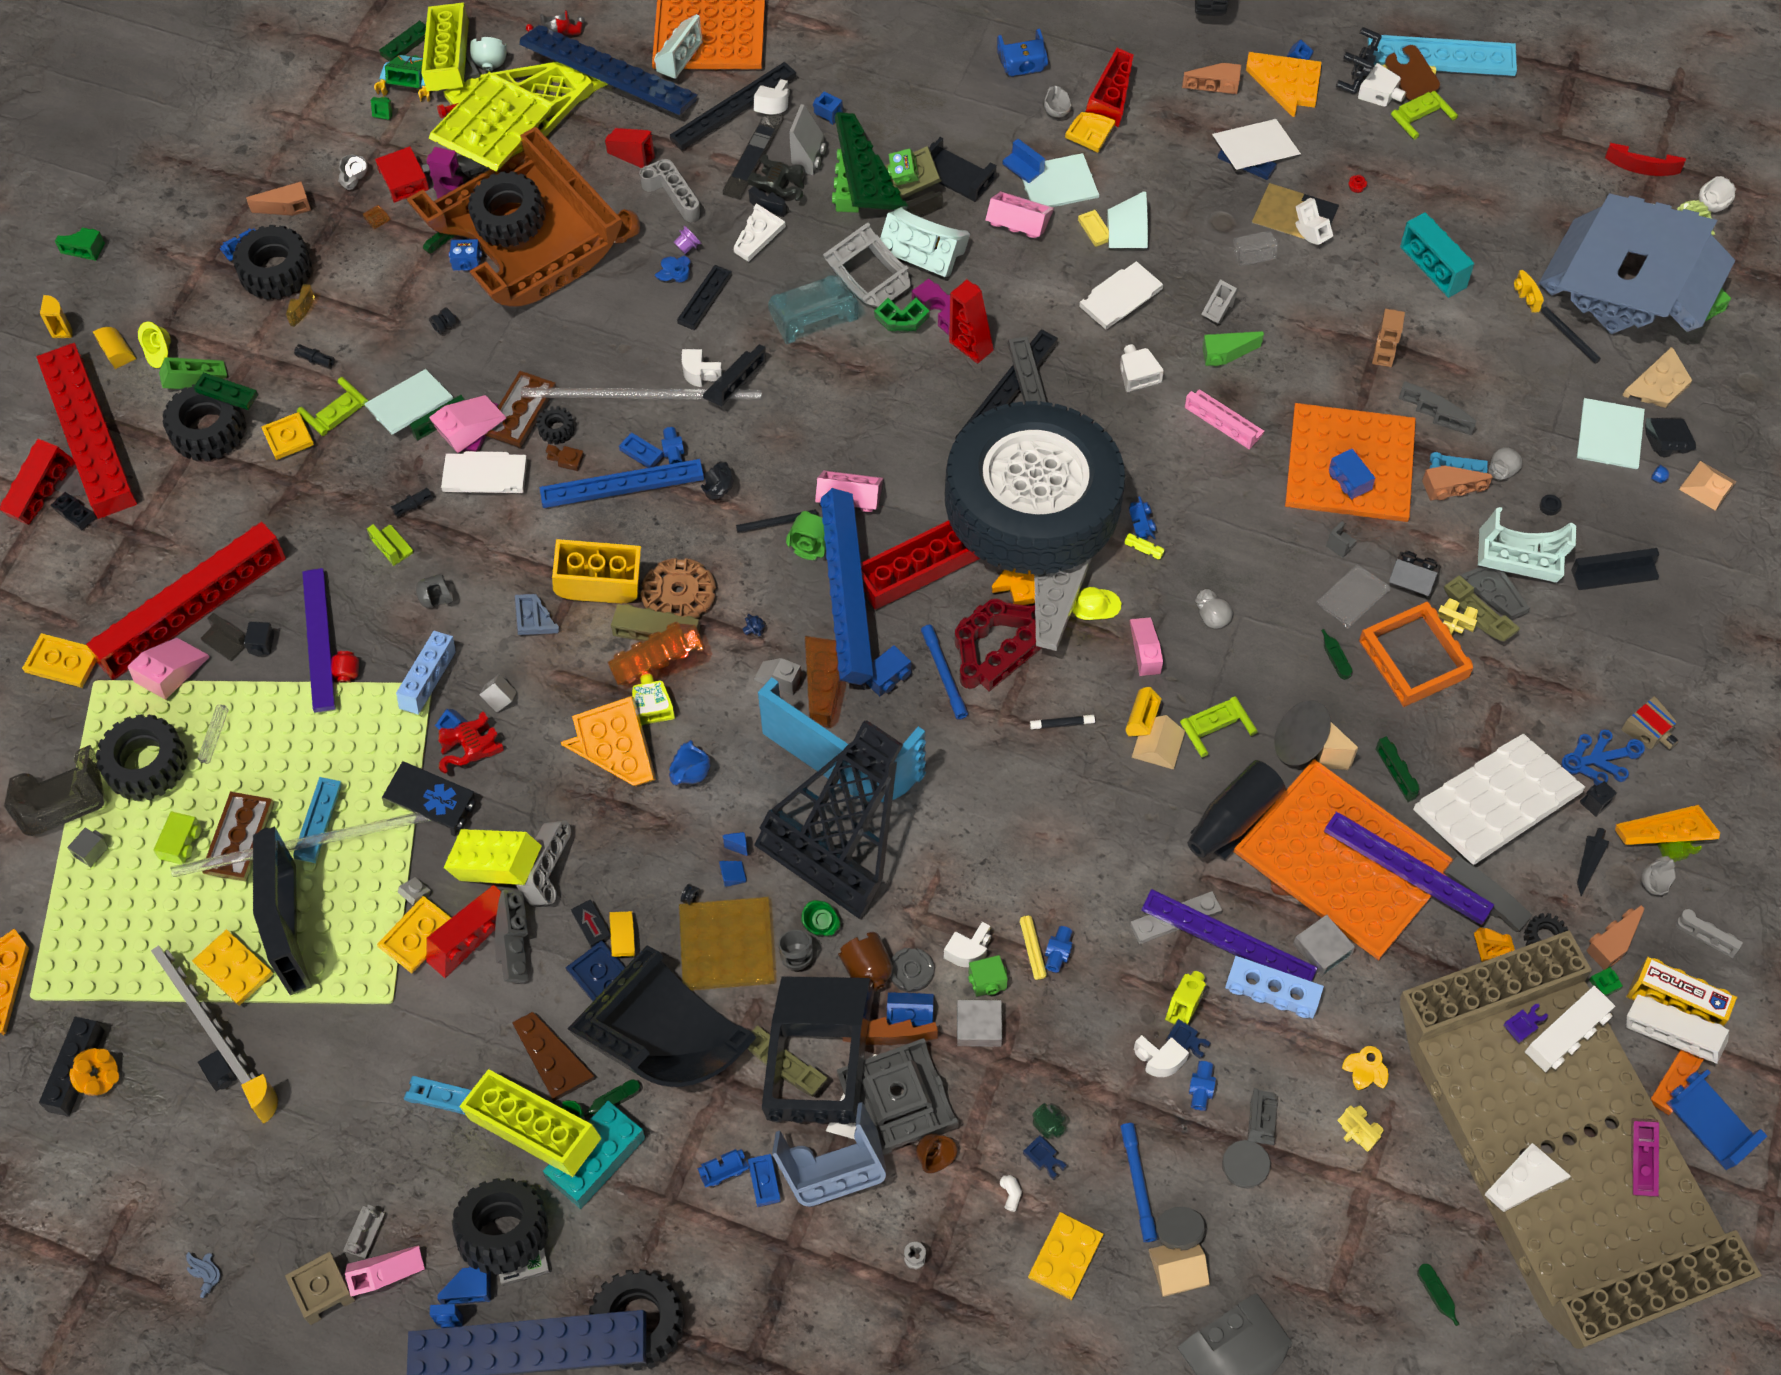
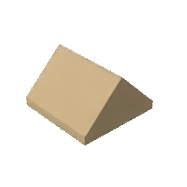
[1132,715,1185,770]
[1317,722,1358,770]
[1149,1244,1210,1297]

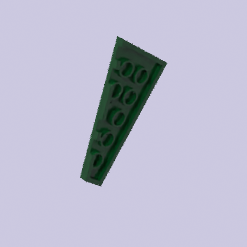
[835,112,908,210]

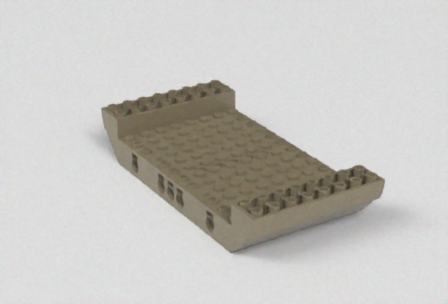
[1400,930,1762,1349]

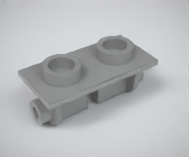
[343,1205,385,1259]

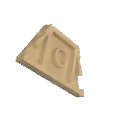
[1623,347,1692,408]

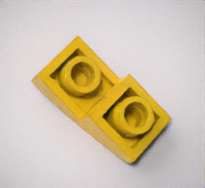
[1514,270,1544,313]
[609,911,635,957]

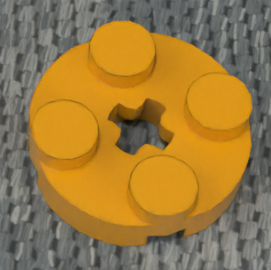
[70,1048,119,1096]

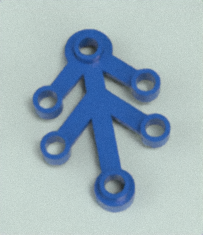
[1561,729,1645,785]

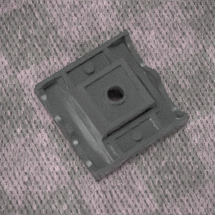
[837,1038,958,1155]

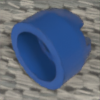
[1651,465,1669,483]

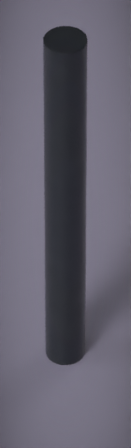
[1541,306,1601,364]
[736,509,817,533]

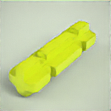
[1125,533,1164,559]

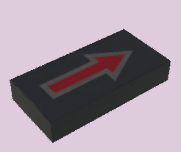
[571,899,611,948]

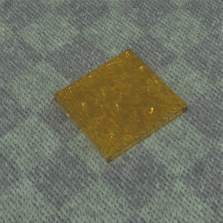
[679,897,774,991]

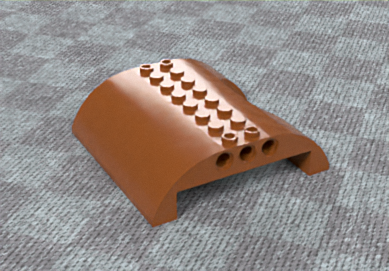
[407,126,622,306]

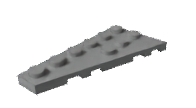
[1034,558,1092,651]

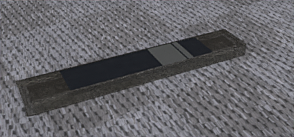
[723,114,784,200]

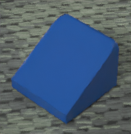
[1287,39,1314,60]
[435,709,468,730]
[723,832,748,856]
[719,861,746,887]

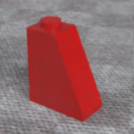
[605,128,655,168]

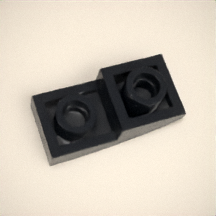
[748,186,786,217]
[50,492,97,531]

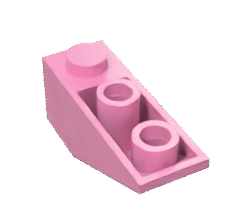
[345,1246,425,1296]

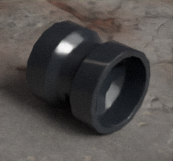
[429,307,457,334]

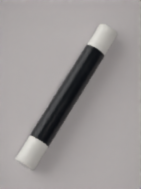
[1030,715,1095,729]

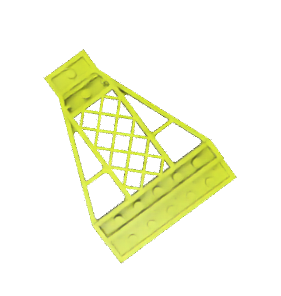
[443,62,608,158]

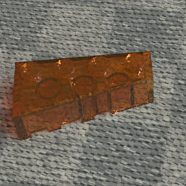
[608,622,705,685]
[805,636,841,728]

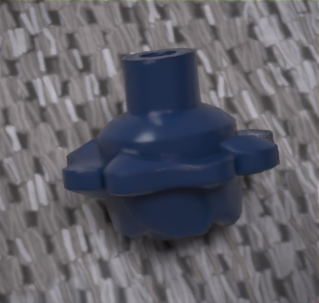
[743,614,765,637]

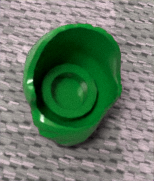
[801,900,840,936]

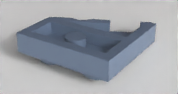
[515,594,559,635]

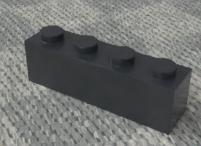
[39,1016,104,1117]

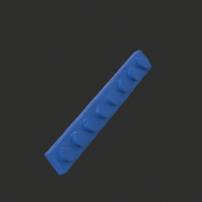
[539,459,704,508]

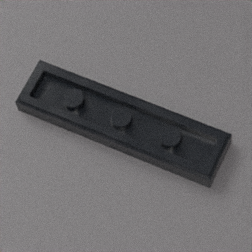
[677,265,732,331]

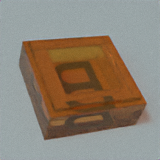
[363,205,390,230]

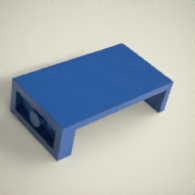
[1666,1069,1767,1170]

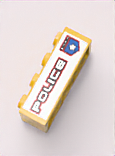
[1626,957,1737,1026]

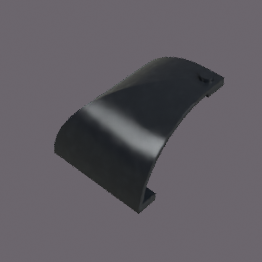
[567,945,756,1087]

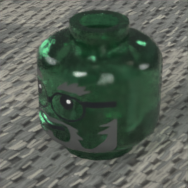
[1032,1103,1067,1139]

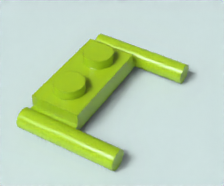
[1391,91,1458,139]
[297,377,368,436]
[1180,696,1258,758]

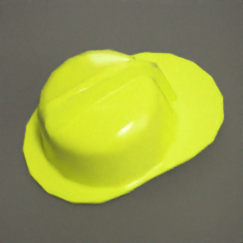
[138,322,171,368]
[1072,587,1121,620]

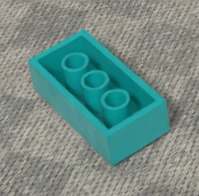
[1400,212,1474,298]
[543,1101,645,1209]

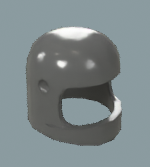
[416,574,452,608]
[778,930,813,971]

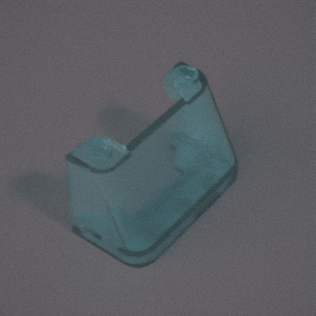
[768,275,858,344]

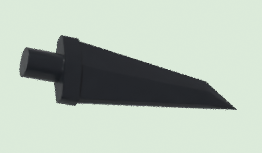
[1577,828,1609,896]

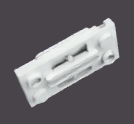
[1079,261,1163,330]
[441,451,527,493]

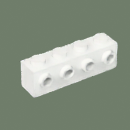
[1525,986,1615,1072]
[1626,995,1729,1064]

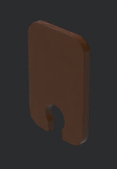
[1385,45,1440,101]

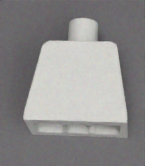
[1358,63,1406,107]
[1120,344,1164,392]

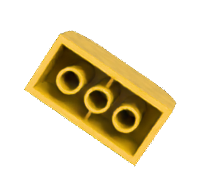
[552,539,641,603]

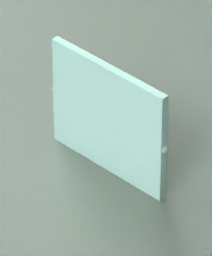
[1022,153,1099,207]
[365,369,453,434]
[1577,398,1645,469]

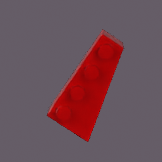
[0,439,75,525]
[426,885,501,978]

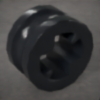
[680,884,700,906]

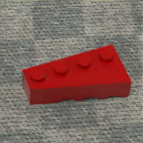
[1085,48,1134,128]
[949,279,994,364]

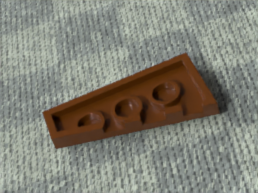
[512,1012,595,1102]

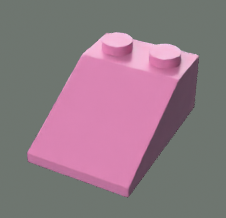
[429,395,506,453]
[128,638,209,700]

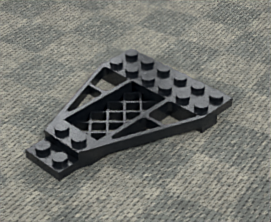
[754,720,903,919]

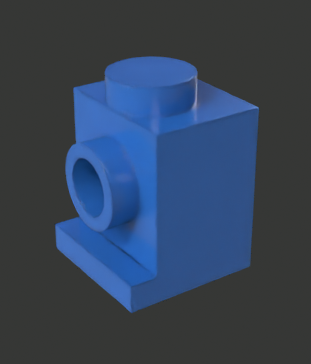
[813,92,843,125]

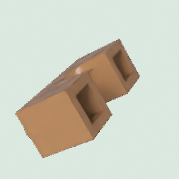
[1372,309,1405,367]

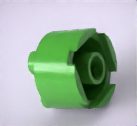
[786,511,826,560]

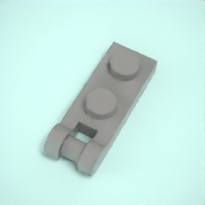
[1676,909,1743,958]

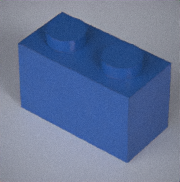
[1329,449,1375,499]
[865,645,911,697]

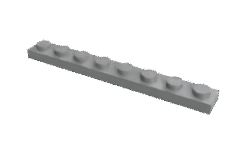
[151,945,256,1084]

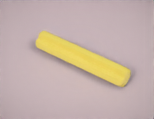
[1020,915,1046,980]

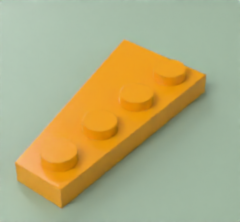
[1615,805,1720,845]

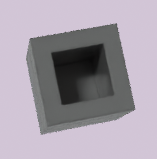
[67,827,108,868]

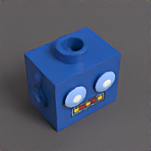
[449,239,482,271]

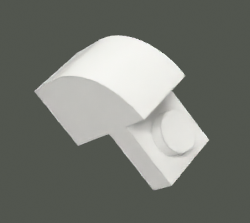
[754,79,790,114]
[1295,198,1333,245]
[682,349,722,387]
[944,922,992,967]
[1134,1035,1189,1077]

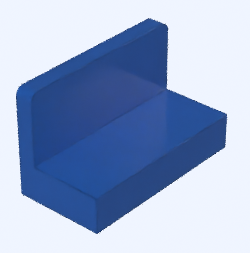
[1003,139,1045,183]
[887,992,934,1026]

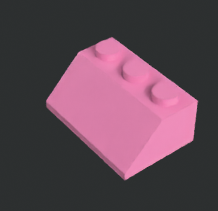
[986,191,1054,238]
[815,470,883,512]

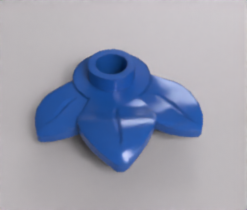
[655,256,691,282]

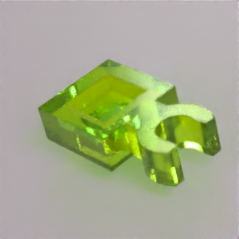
[1657,840,1702,862]

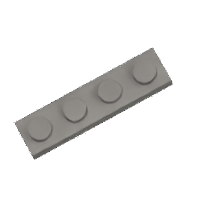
[1130,891,1222,944]

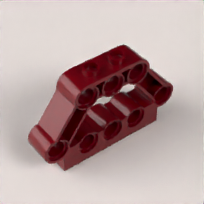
[954,598,1042,692]

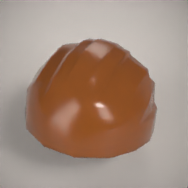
[614,209,640,244]

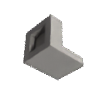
[479,674,516,712]

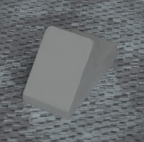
[1201,279,1238,324]

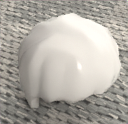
[1698,176,1736,213]

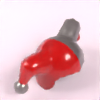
[526,10,585,36]

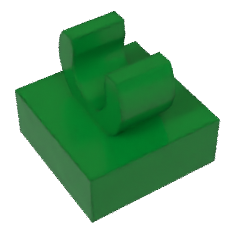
[371,97,392,120]
[1589,967,1623,997]

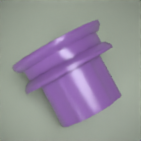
[674,226,702,254]

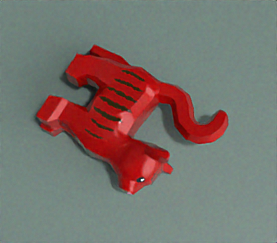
[438,712,504,774]

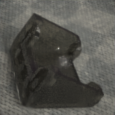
[4,745,105,836]

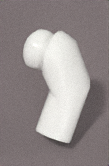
[1000,1175,1022,1212]

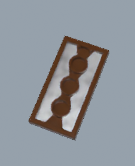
[485,371,556,448]
[201,791,274,881]

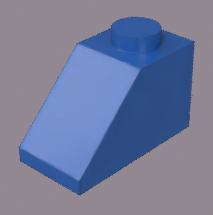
[438,1266,491,1304]

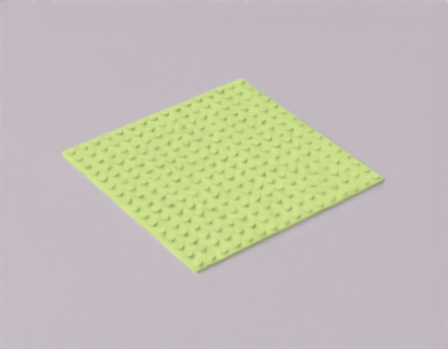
[30,680,432,1004]

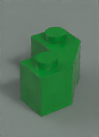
[874,298,930,331]

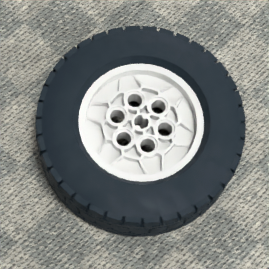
[945,401,1125,574]

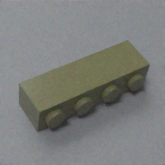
[611,604,701,651]

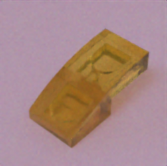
[286,284,315,327]

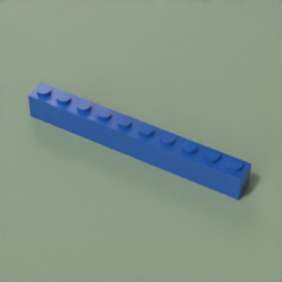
[820,488,873,685]

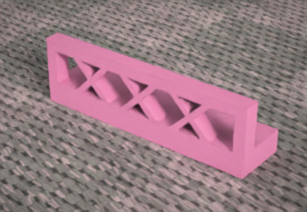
[1185,389,1264,450]

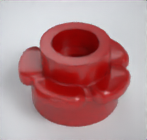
[1348,175,1367,193]

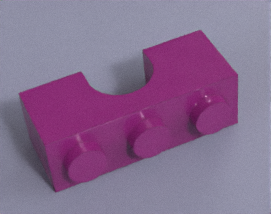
[427,147,464,199]
[912,279,950,335]

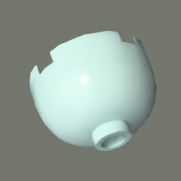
[470,37,507,71]

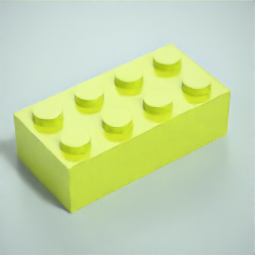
[443,829,542,885]

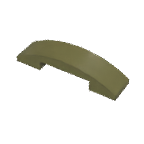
[1444,575,1520,642]
[748,1026,828,1097]

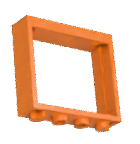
[1359,601,1473,707]

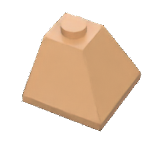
[1679,461,1737,511]

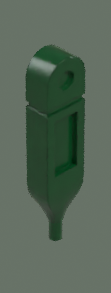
[423,232,455,254]
[1321,629,1352,680]
[584,1079,640,1117]
[1417,1264,1460,1326]

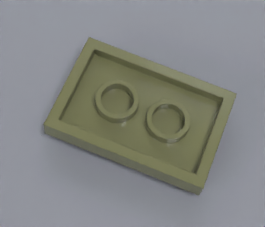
[885,146,941,199]

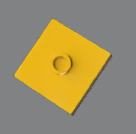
[261,412,314,460]

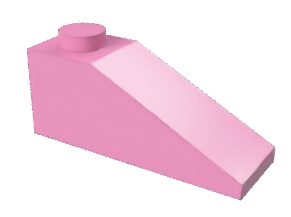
[1130,617,1163,676]

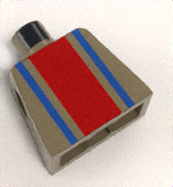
[1621,696,1679,749]

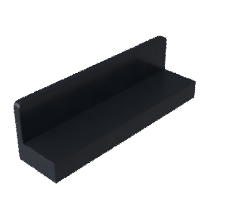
[703,344,766,407]
[1571,548,1660,590]

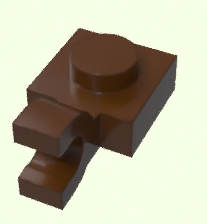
[546,444,584,471]

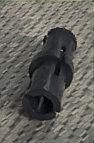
[294,344,335,369]
[391,487,433,518]

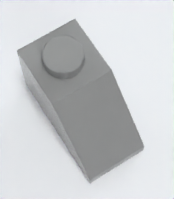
[754,658,802,695]

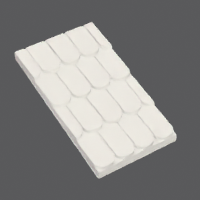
[1413,734,1585,865]

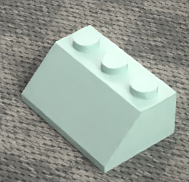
[654,14,702,79]

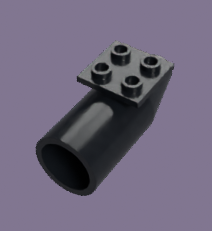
[1187,760,1286,861]

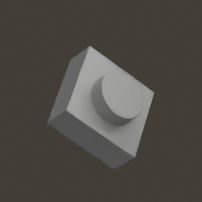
[398,877,431,905]

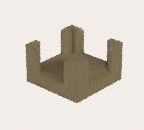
[285,1252,355,1325]

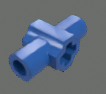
[661,427,684,464]
[1045,926,1073,973]
[1189,1061,1216,1111]

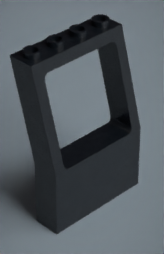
[253,827,312,996]
[762,976,875,1125]

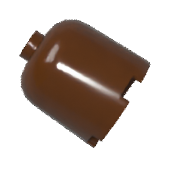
[838,932,893,991]

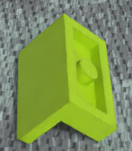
[367,524,413,566]

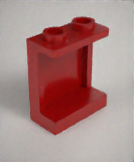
[375,146,429,203]

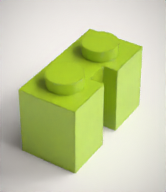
[153,811,201,865]

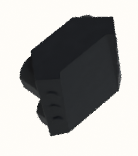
[1646,417,1696,458]

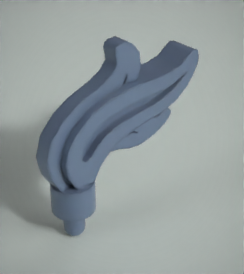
[186,1252,221,1298]

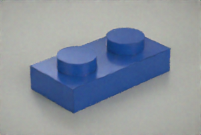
[619,432,664,468]
[748,1154,781,1207]
[430,1304,463,1328]

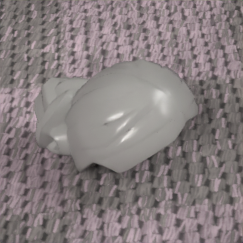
[1044,86,1072,117]
[338,154,368,190]
[1489,447,1522,480]
[1195,589,1233,629]
[1641,856,1676,895]

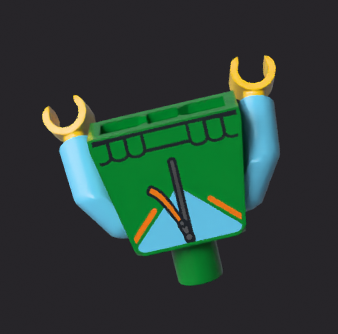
[374,55,431,102]

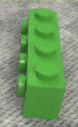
[832,149,859,213]

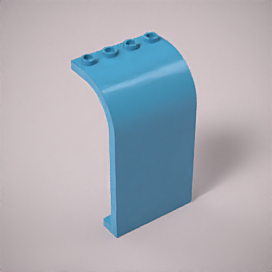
[758,677,926,802]

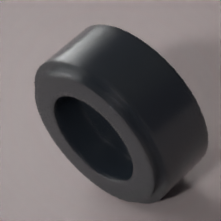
[1539,495,1562,516]

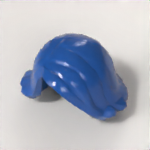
[669,740,710,785]

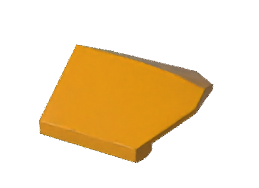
[1474,927,1515,962]

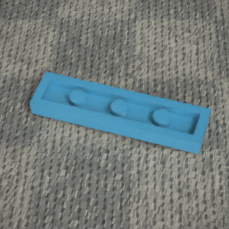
[293,777,342,863]

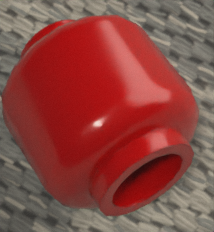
[331,651,359,683]

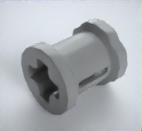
[904,1242,926,1269]

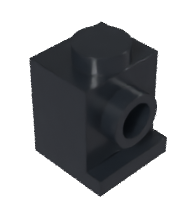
[1580,781,1617,817]

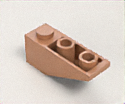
[1182,63,1241,94]
[246,182,311,216]
[1422,466,1492,501]
[1586,905,1644,970]

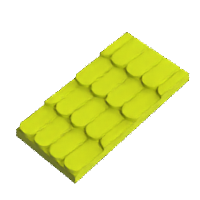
[429,72,555,172]

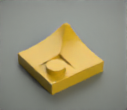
[1065,112,1115,152]

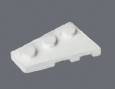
[734,203,786,262]
[1485,1143,1571,1212]

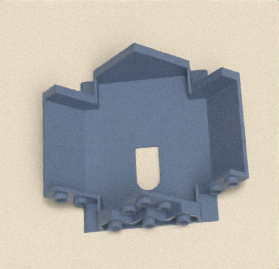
[1539,193,1735,334]

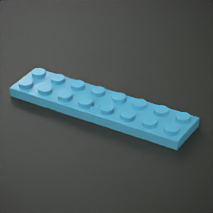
[1368,35,1517,76]

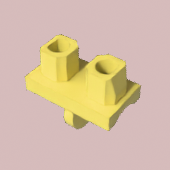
[1438,598,1478,635]
[1337,1105,1384,1152]

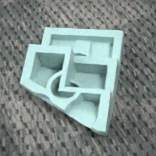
[1107,192,1148,248]

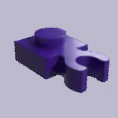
[1503,1004,1548,1043]

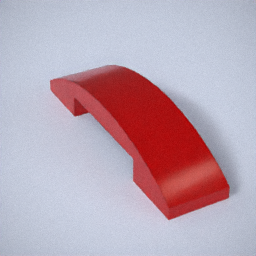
[1605,143,1686,176]

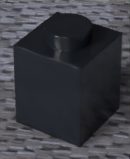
[244,622,275,656]
[198,1050,237,1092]

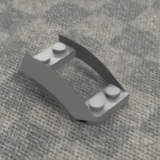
[823,222,910,308]

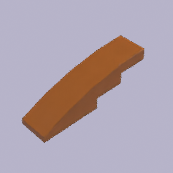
[842,1017,938,1045]

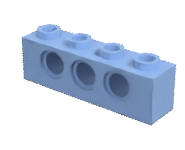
[396,631,456,715]
[1225,956,1324,1019]

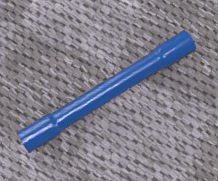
[921,625,968,719]
[1120,1123,1158,1243]

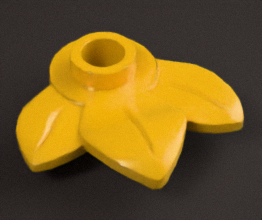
[1342,1046,1389,1090]

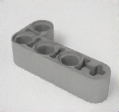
[639,159,700,223]
[516,820,571,906]

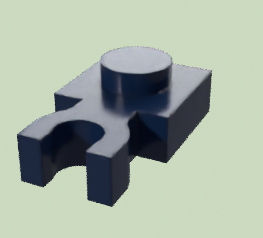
[1165,1019,1211,1059]
[1023,1135,1067,1180]

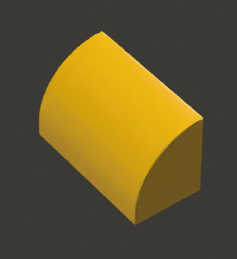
[40,295,73,338]
[93,327,136,369]
[1126,687,1162,736]
[241,1074,278,1124]

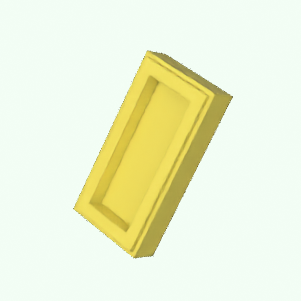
[1078,210,1109,247]

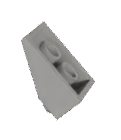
[789,104,827,175]

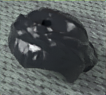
[701,461,734,500]

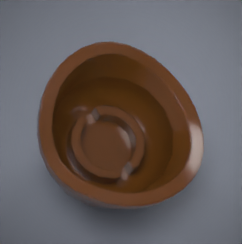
[916,1133,957,1173]

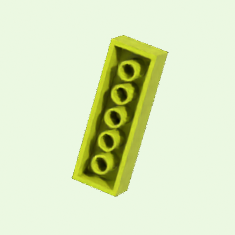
[422,3,469,91]
[459,1069,602,1177]

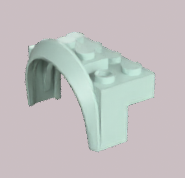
[880,207,970,277]
[1478,507,1576,582]

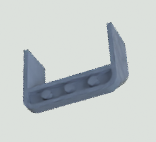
[772,1102,886,1207]

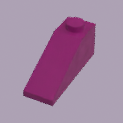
[1631,1118,1659,1196]

